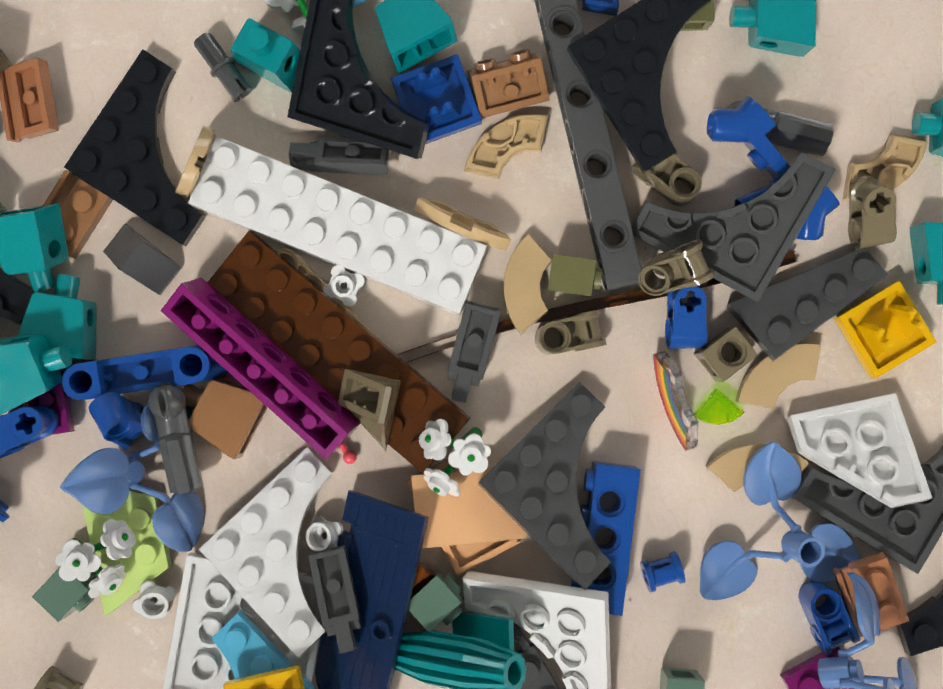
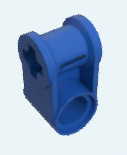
[665,286,708,349]
[89,392,144,449]
[0,405,59,458]
[798,580,860,656]

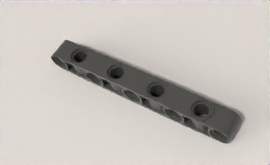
[534,0,641,291]

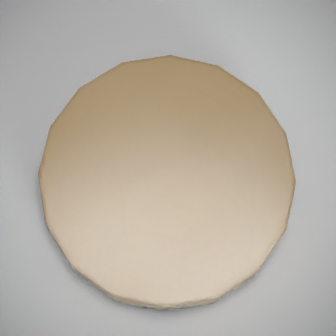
[175,125,216,197]

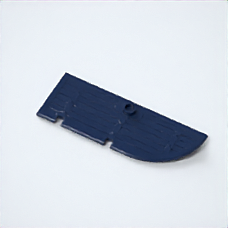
[315,490,429,689]

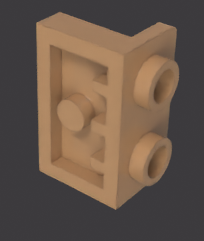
[468,49,550,118]

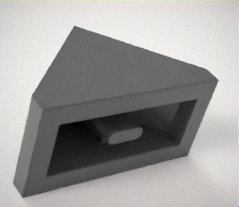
[103,224,182,295]

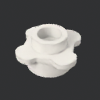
[323,265,365,306]
[306,516,343,552]
[132,580,176,619]

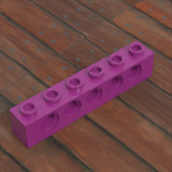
[161,277,361,459]

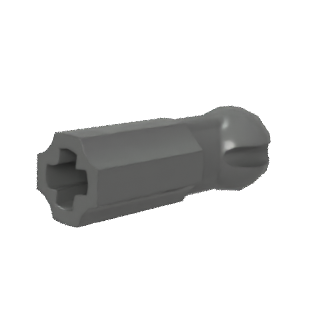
[727,101,834,156]
[149,383,203,494]

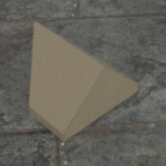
[338,369,401,451]

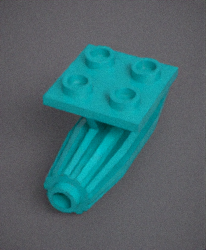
[395,611,527,689]

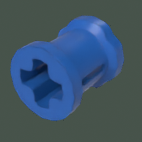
[640,551,686,593]

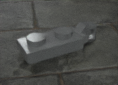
[289,136,390,175]
[447,300,501,403]
[308,545,361,654]

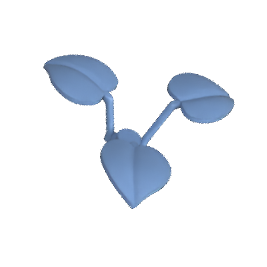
[60,401,205,552]
[700,442,861,600]
[818,572,917,689]

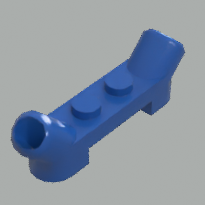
[707,96,840,240]
[61,345,229,400]

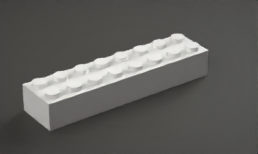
[188,136,487,316]

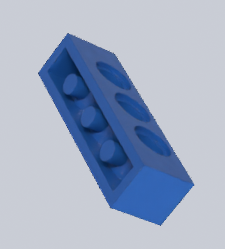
[571,461,641,616]

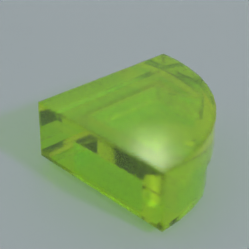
[692,389,745,425]

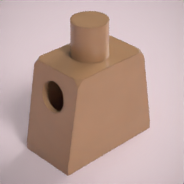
[182,379,267,460]

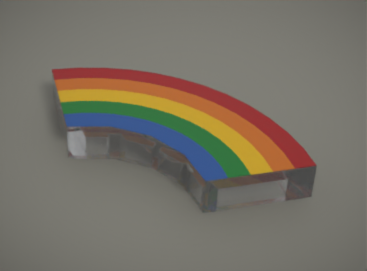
[653,350,699,451]

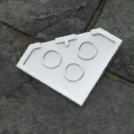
[787,393,932,508]

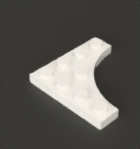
[199,447,333,658]
[463,571,611,689]

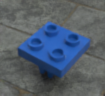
[390,54,482,144]

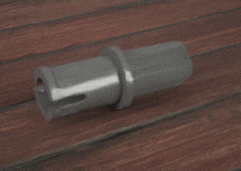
[194,33,253,102]

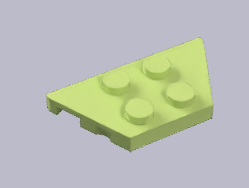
[83,489,172,615]

